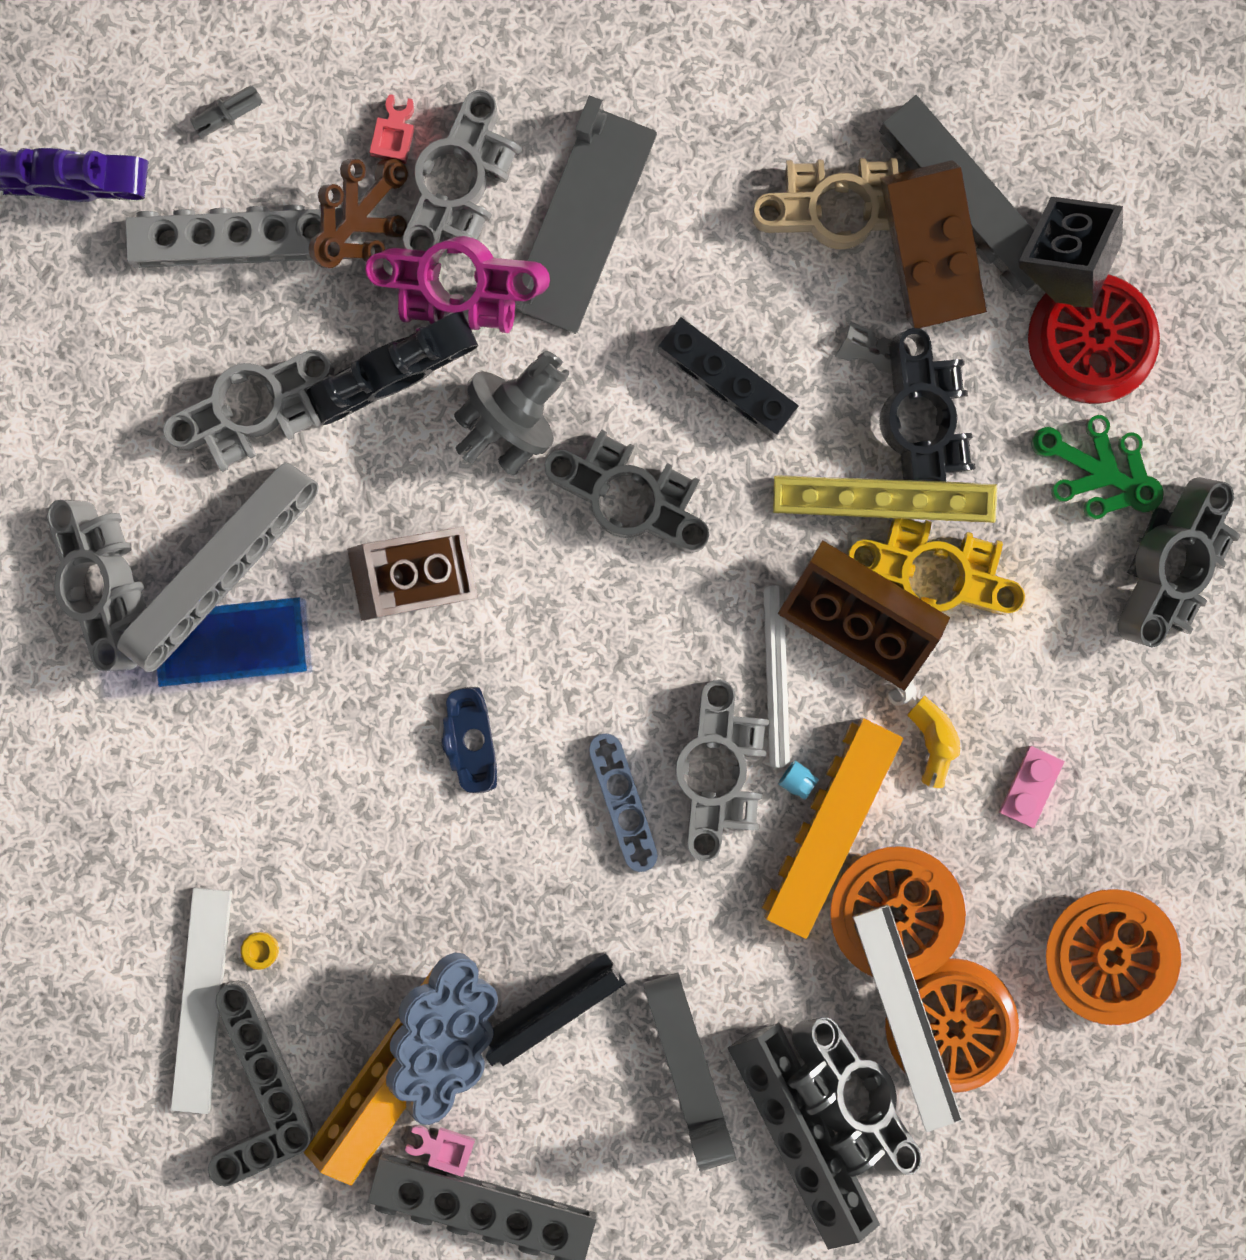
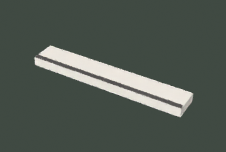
[852,904,962,1132]

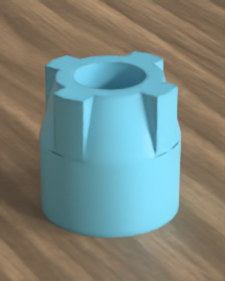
[778,760,819,800]

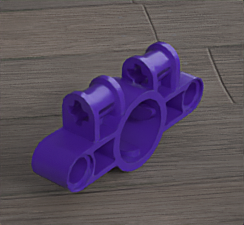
[0,148,149,202]

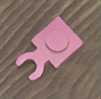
[405,1125,475,1177]

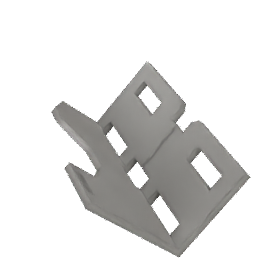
[835,322,906,374]

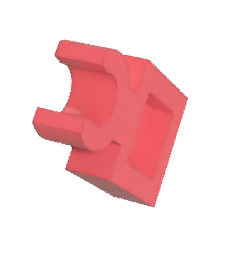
[369,94,414,164]

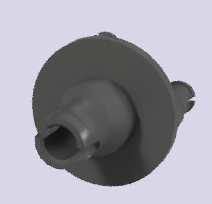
[454,351,569,475]

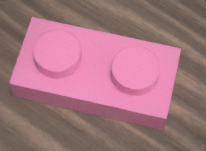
[999,746,1065,828]

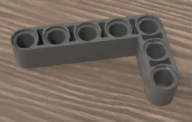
[643,972,737,1172]
[208,980,315,1187]

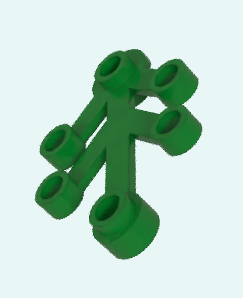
[1031,415,1164,520]

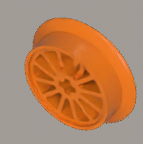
[830,846,966,980]
[1046,889,1181,1025]
[885,958,1019,1093]

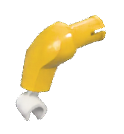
[888,682,960,788]

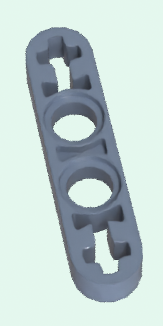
[589,733,658,872]

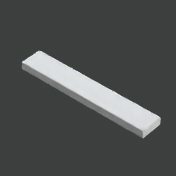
[171,887,232,1114]

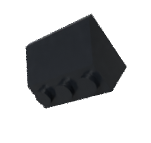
[1019,196,1123,308]

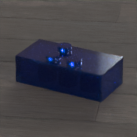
[157,597,313,688]

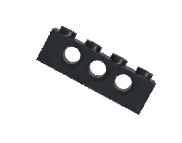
[658,317,799,440]

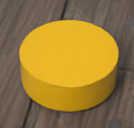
[240,932,279,970]

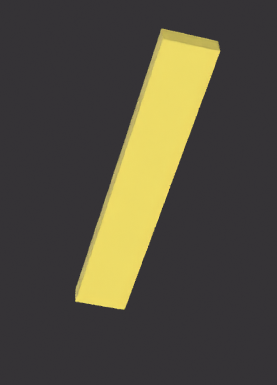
[773,475,997,523]

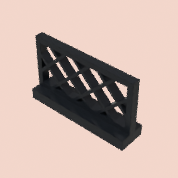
[485,952,626,1066]

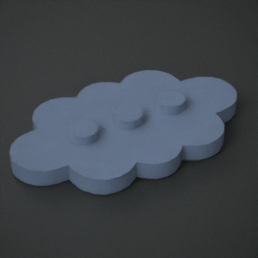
[386,952,498,1125]

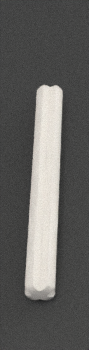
[764,585,790,768]

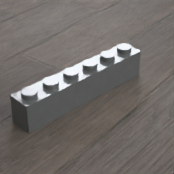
[879,95,1036,296]

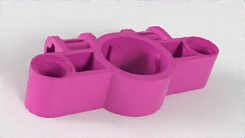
[365,236,550,333]

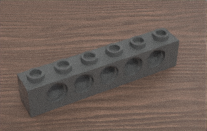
[728,1023,880,1250]
[367,1153,597,1260]

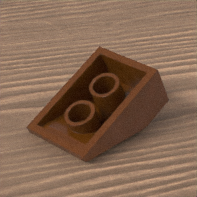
[347,526,478,621]

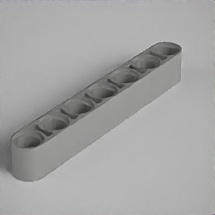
[117,463,319,672]

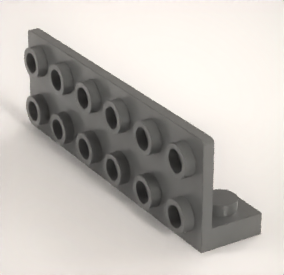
[515,95,657,334]

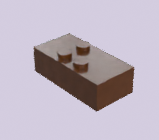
[880,160,987,328]
[777,540,950,691]

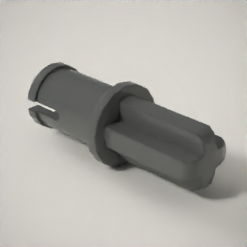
[190,85,262,139]

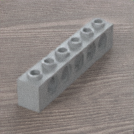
[126,204,352,268]

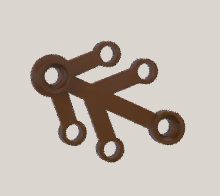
[308,159,408,268]

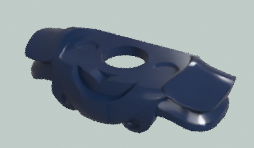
[441,687,497,793]

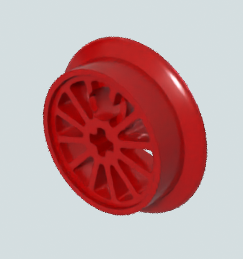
[1028,274,1160,404]

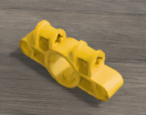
[846,518,1025,615]

